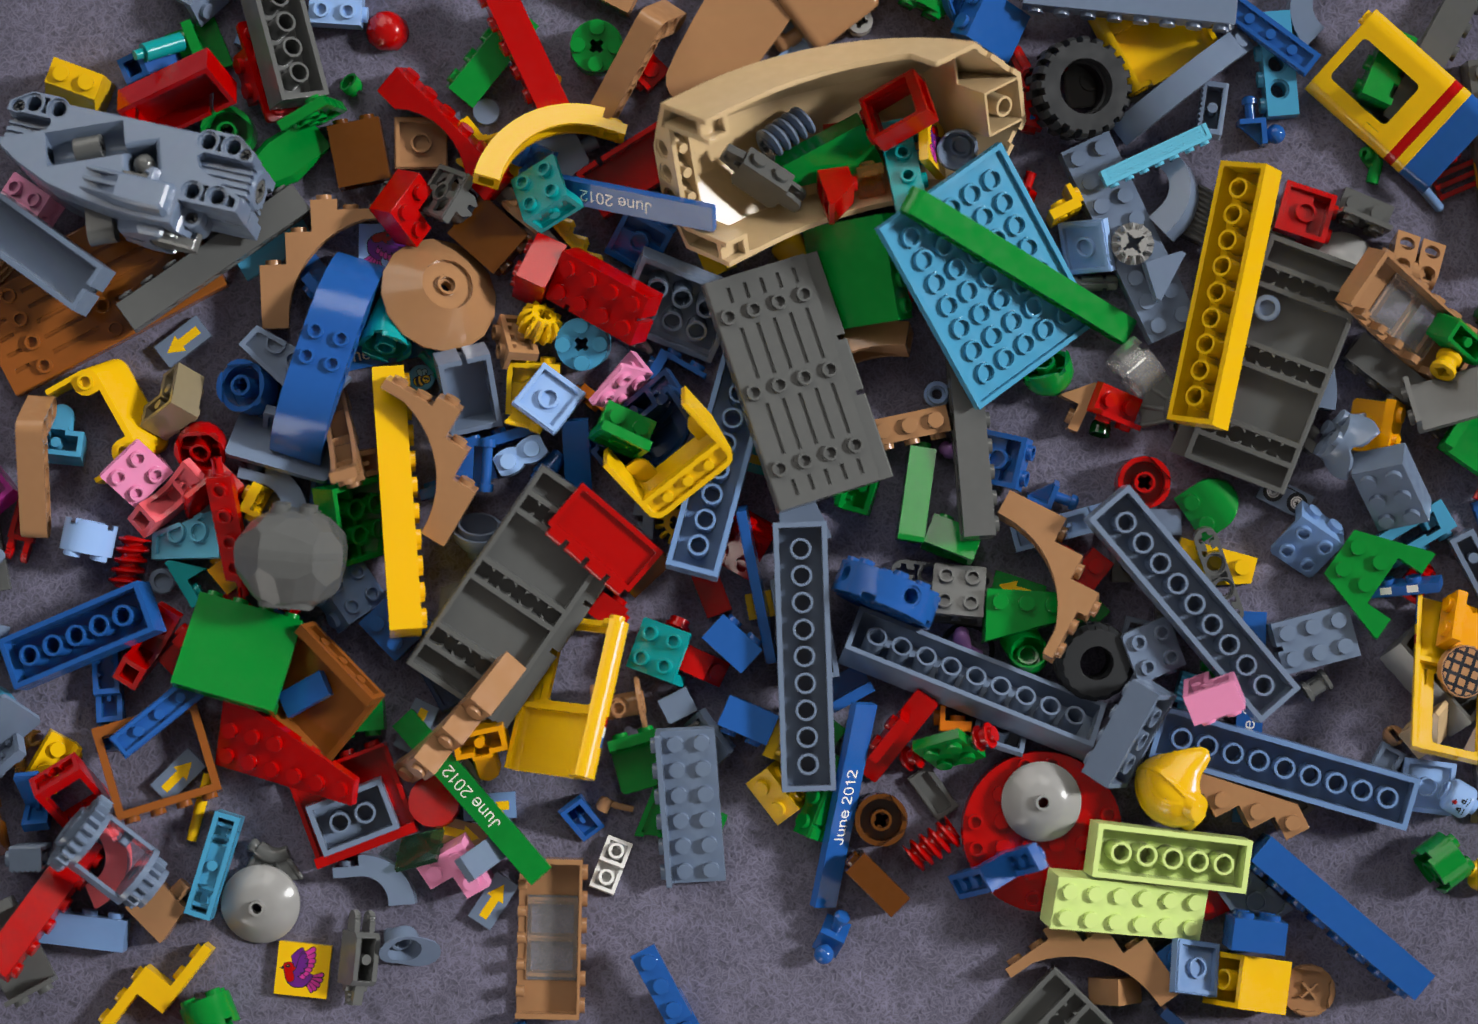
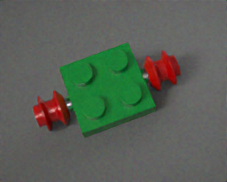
[899,722,999,771]

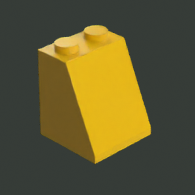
[44,57,116,112]
[1202,951,1292,1015]

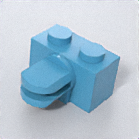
[47,404,88,467]

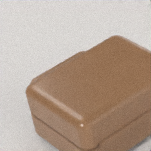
[774,0,879,53]

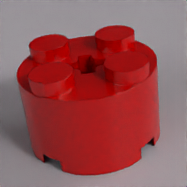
[1114,456,1171,508]

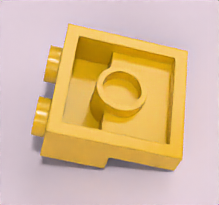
[505,356,562,415]

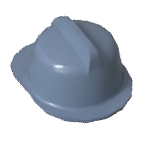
[378,925,441,966]

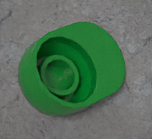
[999,629,1048,674]

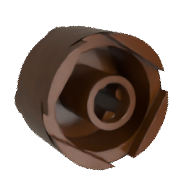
[854,792,908,847]

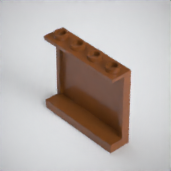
[268,621,385,761]

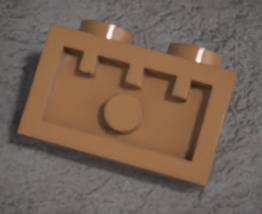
[491,314,539,370]

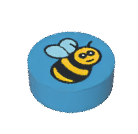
[409,365,435,391]

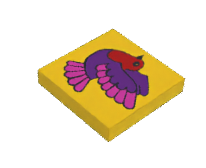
[918,122,946,180]
[273,940,333,999]

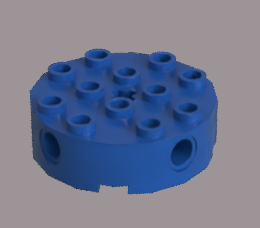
[831,555,941,630]

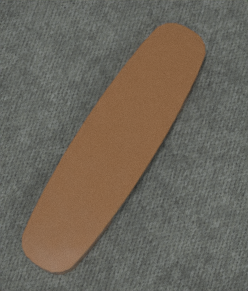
[666,0,791,98]

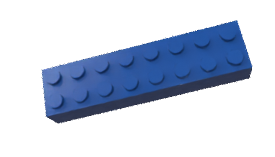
[1250,833,1435,1000]

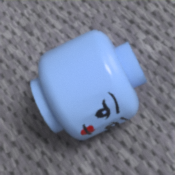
[1437,779,1478,818]

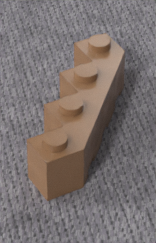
[1200,773,1309,840]

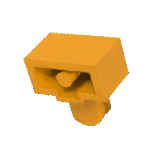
[454,719,510,781]

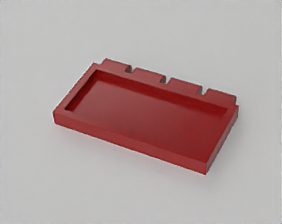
[544,482,663,596]

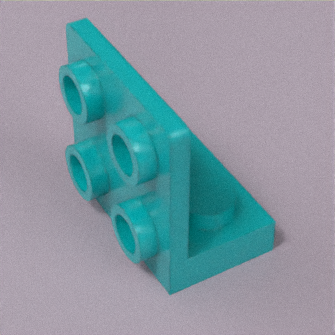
[511,154,584,233]
[626,617,692,687]

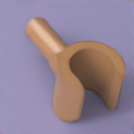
[595,796,634,814]

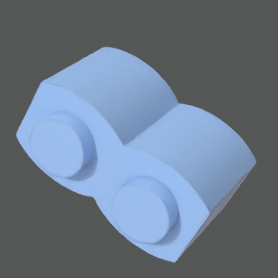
[492,434,550,477]

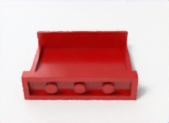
[289,739,419,869]

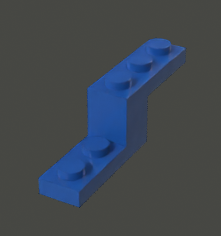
[418,427,536,501]
[947,842,1048,900]
[630,943,700,1024]

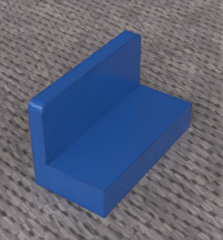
[832,668,875,714]

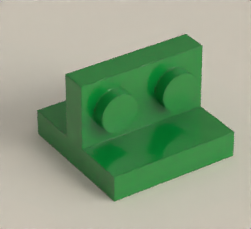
[165,16,233,69]
[587,400,657,460]

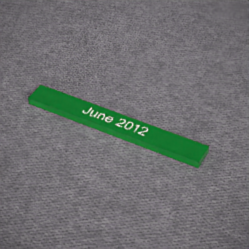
[392,709,552,885]

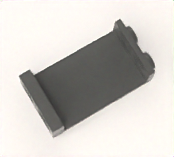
[1400,367,1478,434]
[0,895,59,1008]

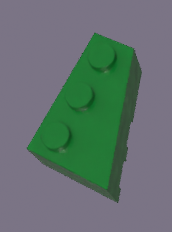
[1351,31,1418,114]
[981,588,1058,644]

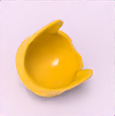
[1135,747,1210,831]

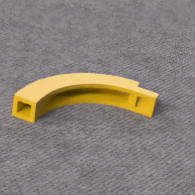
[472,103,628,190]

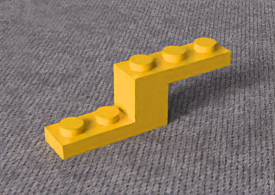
[98,942,216,1024]

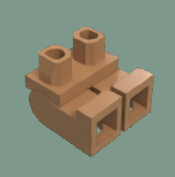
[1389,229,1446,299]

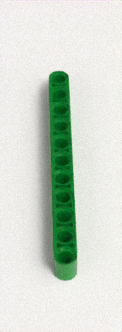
[899,186,1137,346]

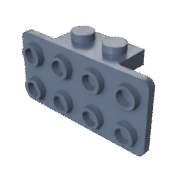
[225,404,331,484]
[0,694,41,778]

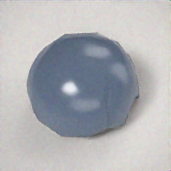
[936,128,979,171]

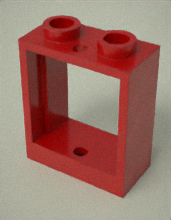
[858,68,939,152]
[29,752,113,828]

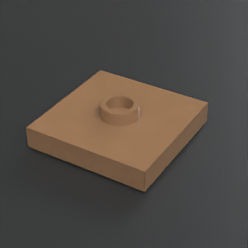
[394,117,448,171]

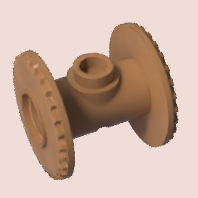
[590,676,648,728]

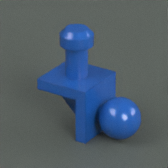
[1236,96,1285,147]
[1025,479,1079,511]
[812,910,851,964]

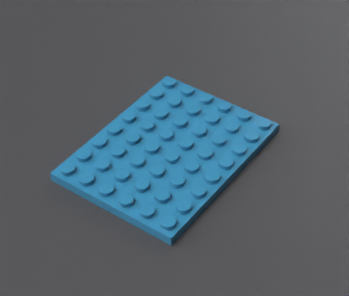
[875,142,1090,410]

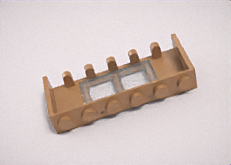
[1335,247,1478,381]
[515,857,588,1020]

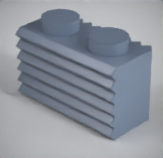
[1195,81,1229,141]
[5,842,52,873]

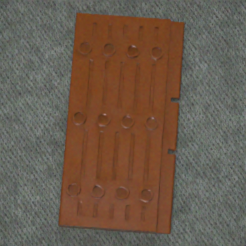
[0,225,230,397]

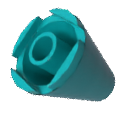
[359,294,412,362]

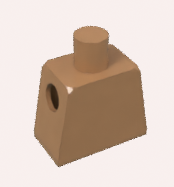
[125,878,191,943]

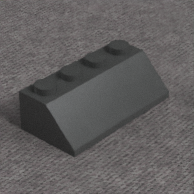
[1380,623,1477,737]

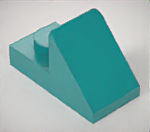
[165,560,208,608]

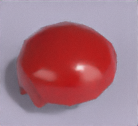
[366,11,409,51]

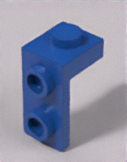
[646,347,707,380]
[13,771,52,832]

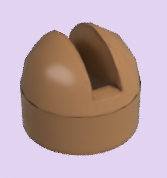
[1382,725,1403,746]

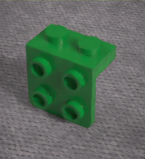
[607,725,658,794]

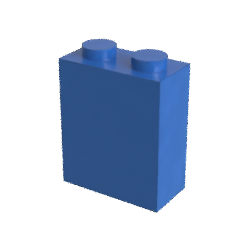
[950,0,1031,64]

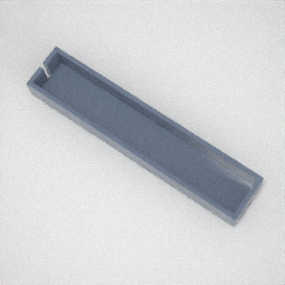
[0,190,116,317]

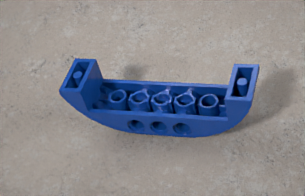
[270,251,385,466]

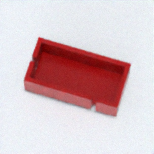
[117,47,237,129]
[575,121,660,220]
[545,247,664,346]

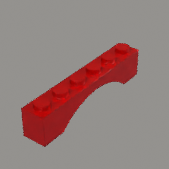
[377,67,514,200]

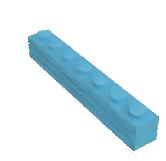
[1098,122,1212,189]

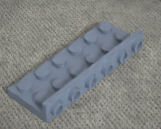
[650,725,726,888]

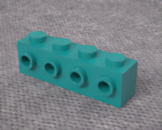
[882,118,929,213]

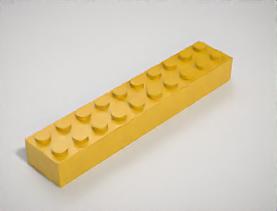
[1166,160,1282,431]
[372,365,427,638]

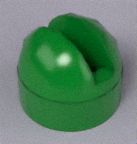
[339,73,363,97]

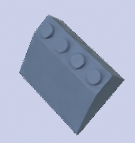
[631,246,724,364]

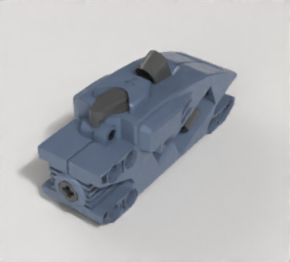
[0,92,276,254]

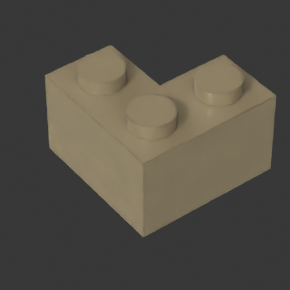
[140,362,205,441]

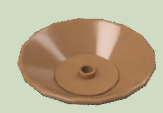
[380,239,496,351]

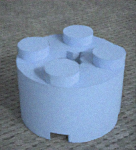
[59,516,118,563]

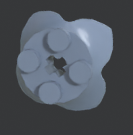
[1314,409,1380,480]

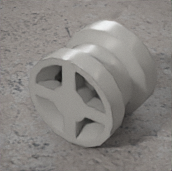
[848,13,873,37]

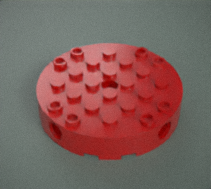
[961,751,1121,912]

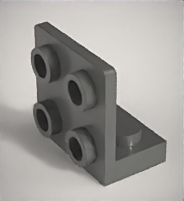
[1336,187,1395,238]
[932,563,987,627]

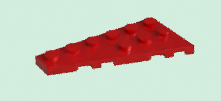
[215,701,360,806]

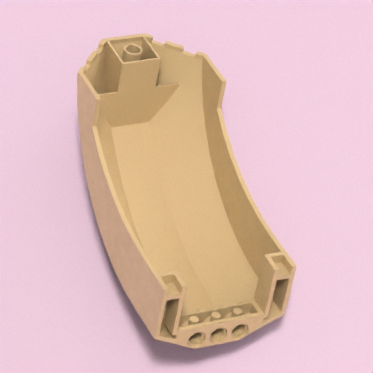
[653,37,1026,267]

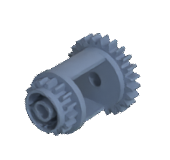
[47,794,169,909]

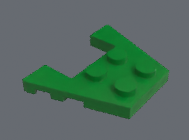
[1323,530,1435,640]

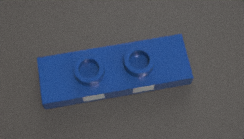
[1371,573,1443,599]

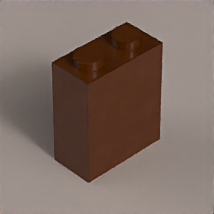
[327,113,392,191]
[447,195,533,277]
[844,849,910,917]

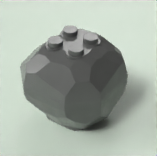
[234,501,348,611]

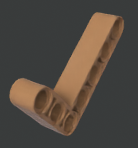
[590,0,687,119]
[15,395,57,538]

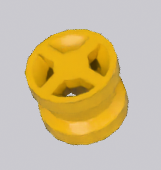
[1429,348,1463,381]

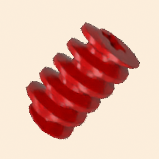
[108,535,152,588]
[902,816,961,872]

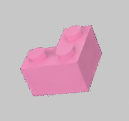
[1183,671,1246,726]
[417,832,494,899]

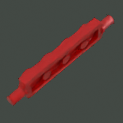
[205,456,250,597]

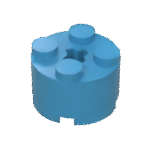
[555,317,611,371]

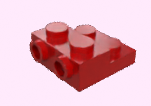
[1272,180,1339,250]

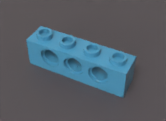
[1253,10,1300,120]

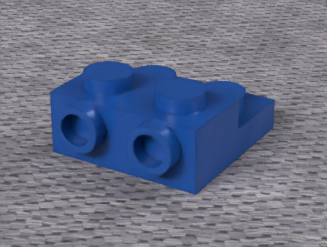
[604,215,677,269]
[987,429,1036,492]

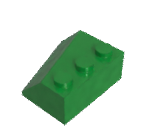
[312,474,384,567]

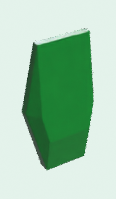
[255,124,331,194]

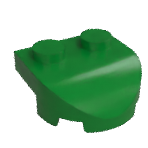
[1174,477,1239,542]

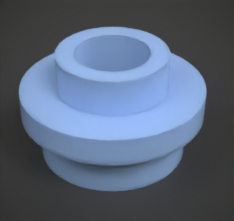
[924,381,948,407]

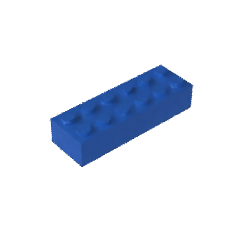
[0,581,167,690]

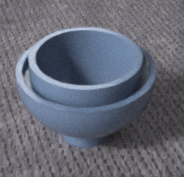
[453,513,501,560]

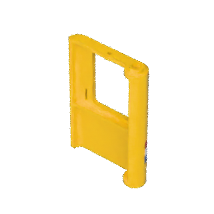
[504,614,629,781]

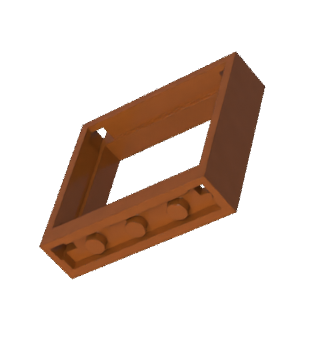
[91,703,223,825]

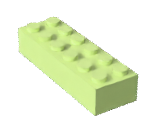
[1083,819,1253,894]
[1040,867,1209,941]

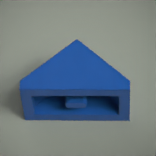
[558,793,605,842]

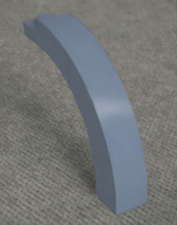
[1113,28,1254,146]

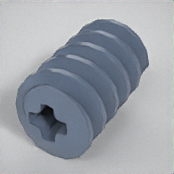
[756,107,816,161]

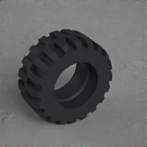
[1025,36,1132,141]

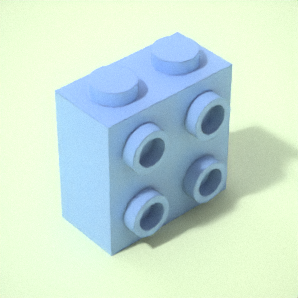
[308,0,369,30]

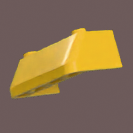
[44,359,169,485]
[603,386,732,518]

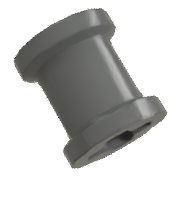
[1298,669,1334,703]

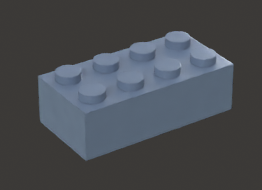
[1081,679,1177,788]

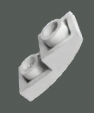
[589,835,633,896]

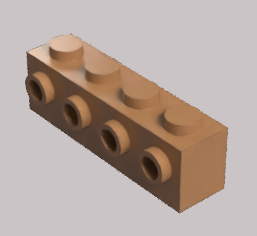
[875,405,951,451]

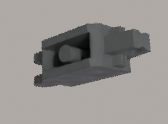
[719,143,807,212]
[337,909,381,1006]

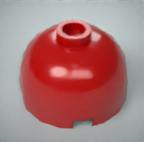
[174,421,228,474]

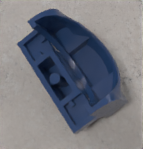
[589,368,695,467]

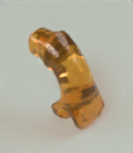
[13,730,43,773]

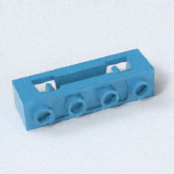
[1375,499,1457,568]
[184,809,246,921]

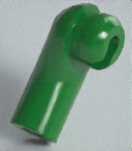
[1359,146,1383,185]

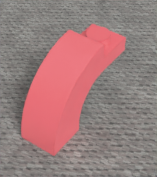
[127,458,205,538]
[85,824,132,909]

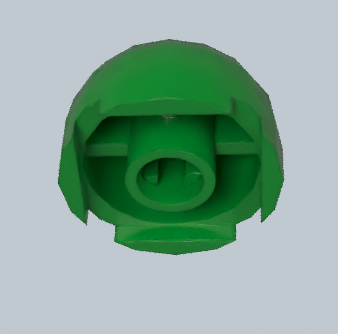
[1022,350,1074,396]

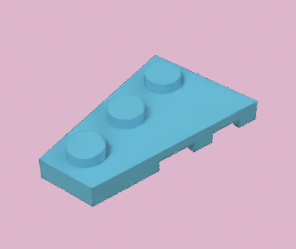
[151,511,221,561]

